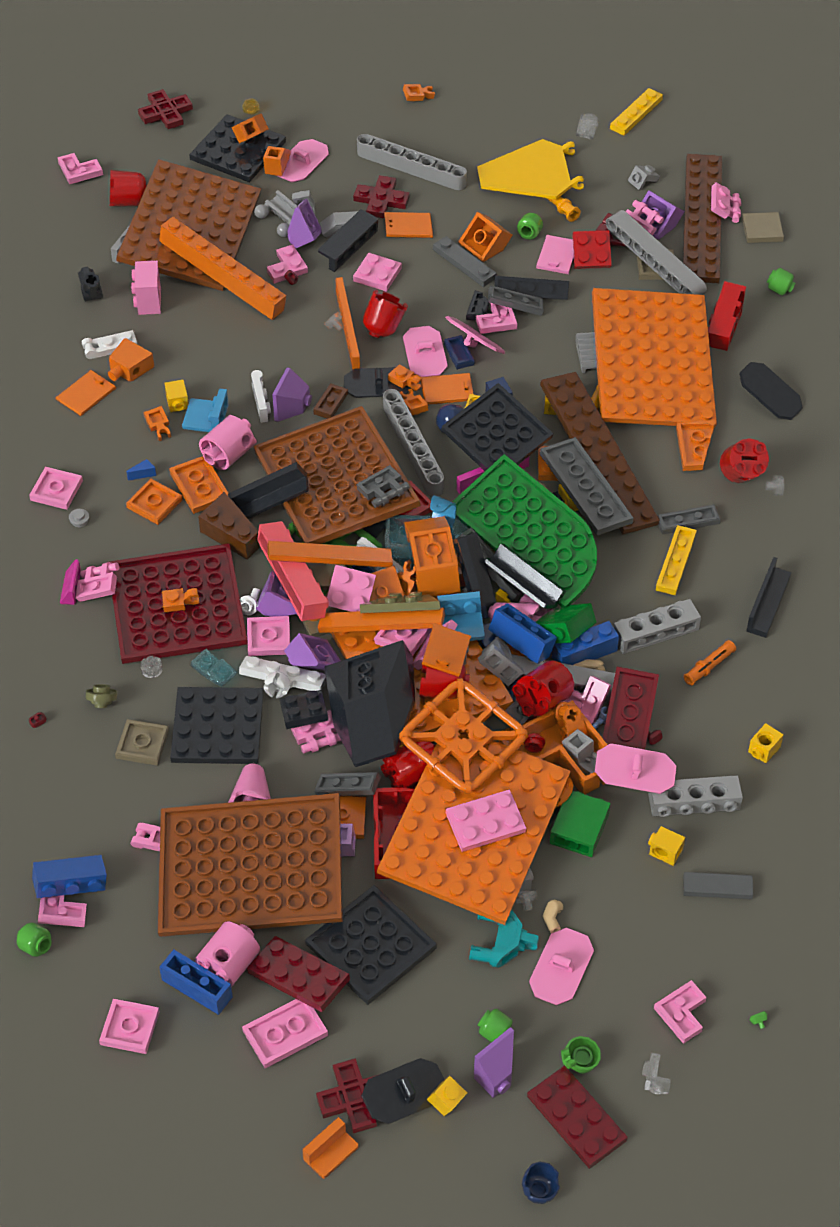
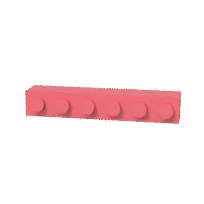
[257,521,329,621]

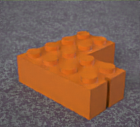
[499,700,607,795]

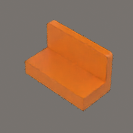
[302,1117,359,1179]

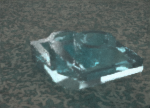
[191,649,237,687]

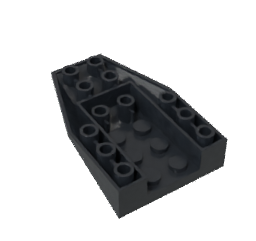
[324,640,415,767]

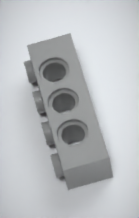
[613,599,701,654]
[648,775,743,817]

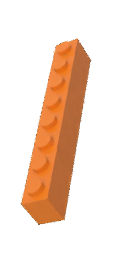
[159,217,287,320]

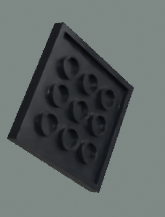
[189,114,286,183]
[441,383,553,471]
[170,687,264,764]
[305,885,437,1005]

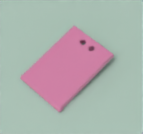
[536,235,574,274]

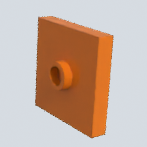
[369,566,404,602]
[340,796,366,839]

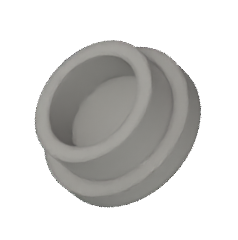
[69,509,89,528]

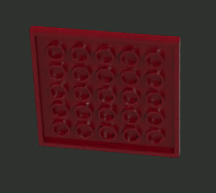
[108,543,248,664]

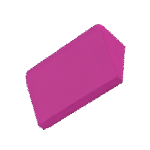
[60,559,81,605]

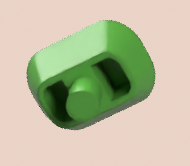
[749,1011,767,1029]

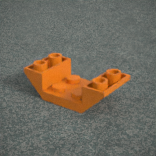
[404,516,461,597]

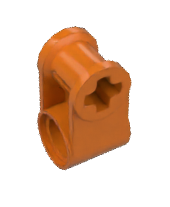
[554,702,589,740]

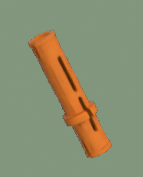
[683,640,736,686]

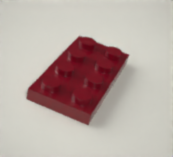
[603,667,659,750]
[247,936,350,1012]
[527,1065,628,1169]

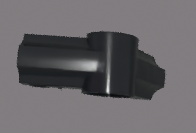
[78,267,103,302]

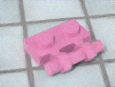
[711,182,741,223]
[626,200,664,236]
[75,562,119,602]
[291,710,341,754]

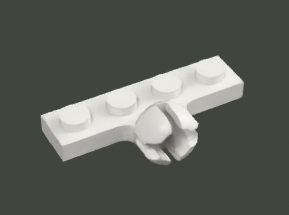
[239,656,327,698]

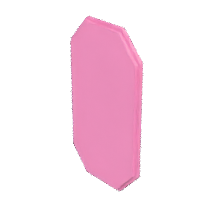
[278,139,329,182]
[445,316,505,354]
[403,326,448,377]
[595,744,676,794]
[529,928,594,1005]

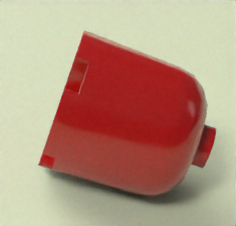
[110,170,147,206]
[363,290,408,338]
[419,663,470,699]

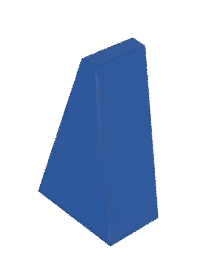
[126,459,156,480]

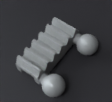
[254,190,297,237]
[575,332,597,373]

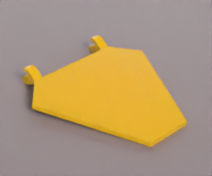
[477,139,584,199]

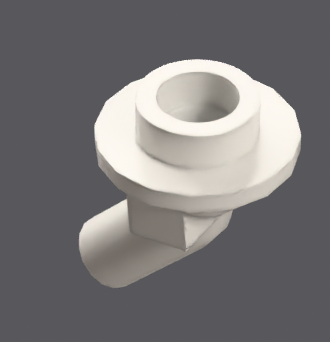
[240,588,261,616]

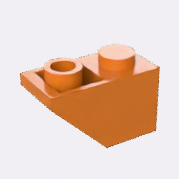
[231,113,269,144]
[263,146,291,176]

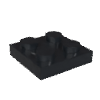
[280,690,329,730]

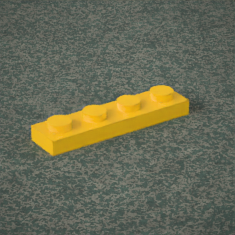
[610,88,663,136]
[656,525,697,596]

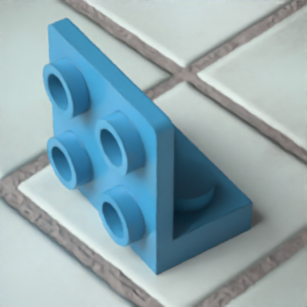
[182,388,229,432]
[437,591,485,641]

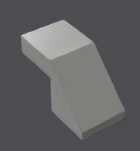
[320,211,358,239]
[562,729,597,775]

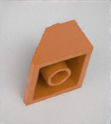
[458,212,513,262]

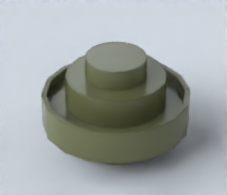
[85,684,118,708]

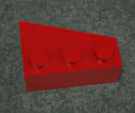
[707,281,746,351]

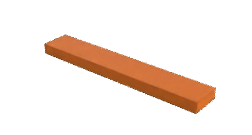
[335,277,360,369]
[267,541,393,568]
[318,608,445,633]

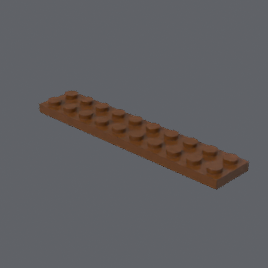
[683,154,722,284]
[540,372,660,535]

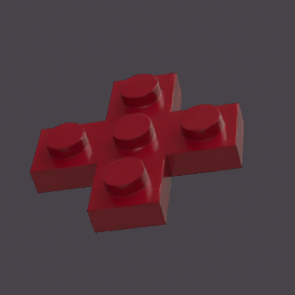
[138,89,193,129]
[353,175,410,219]
[316,1058,380,1134]

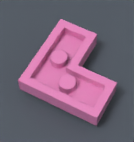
[57,153,103,185]
[267,244,308,284]
[476,303,517,334]
[563,676,612,724]
[38,895,87,927]
[654,980,706,1044]

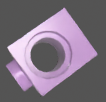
[341,824,356,856]

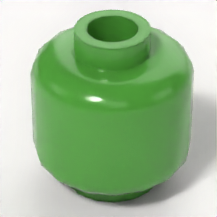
[517,213,543,240]
[767,268,795,295]
[16,922,52,957]
[477,1009,513,1043]

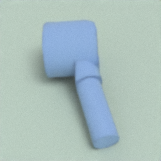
[592,706,607,729]

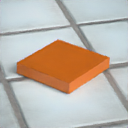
[126,479,183,525]

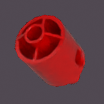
[720,438,769,483]
[512,660,574,716]
[381,742,436,789]

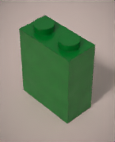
[536,603,597,644]
[550,791,611,857]

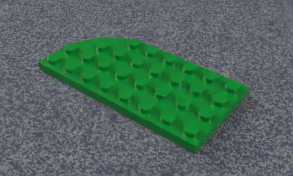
[452,454,597,608]

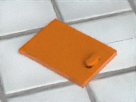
[384,212,433,238]
[55,370,116,416]
[421,373,474,405]
[422,623,471,677]

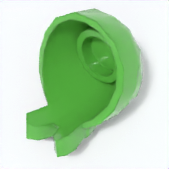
[561,1036,601,1074]

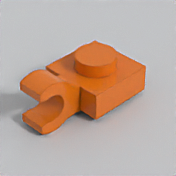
[388,364,422,391]
[162,588,199,612]

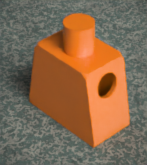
[108,338,154,381]

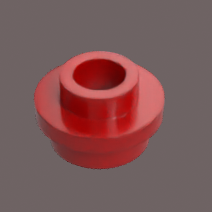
[524,733,546,753]

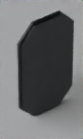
[739,362,803,420]
[344,367,411,398]
[361,1058,445,1124]

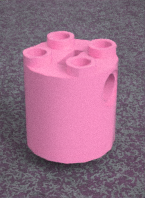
[199,415,257,470]
[195,922,260,987]

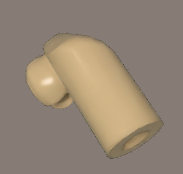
[574,659,605,671]
[543,900,563,934]

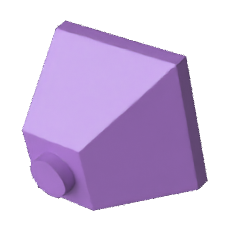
[640,190,685,240]
[287,198,322,248]
[272,368,312,422]
[256,570,297,617]
[284,633,341,670]
[474,1027,514,1098]

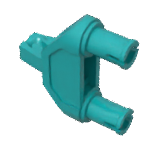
[469,910,539,968]

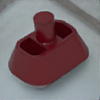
[284,270,298,285]
[29,712,47,728]
[647,730,663,745]

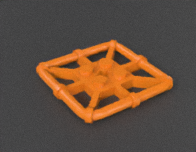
[399,678,528,794]

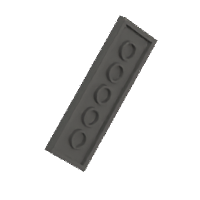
[540,437,633,535]

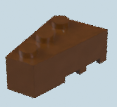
[198,492,260,560]

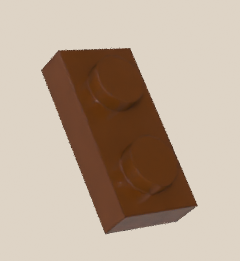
[313,383,348,419]

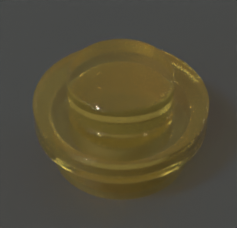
[242,98,260,114]

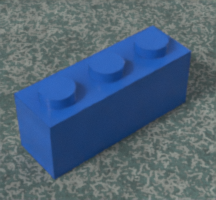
[488,603,557,664]
[552,621,619,665]
[32,855,107,898]
[159,949,233,1015]

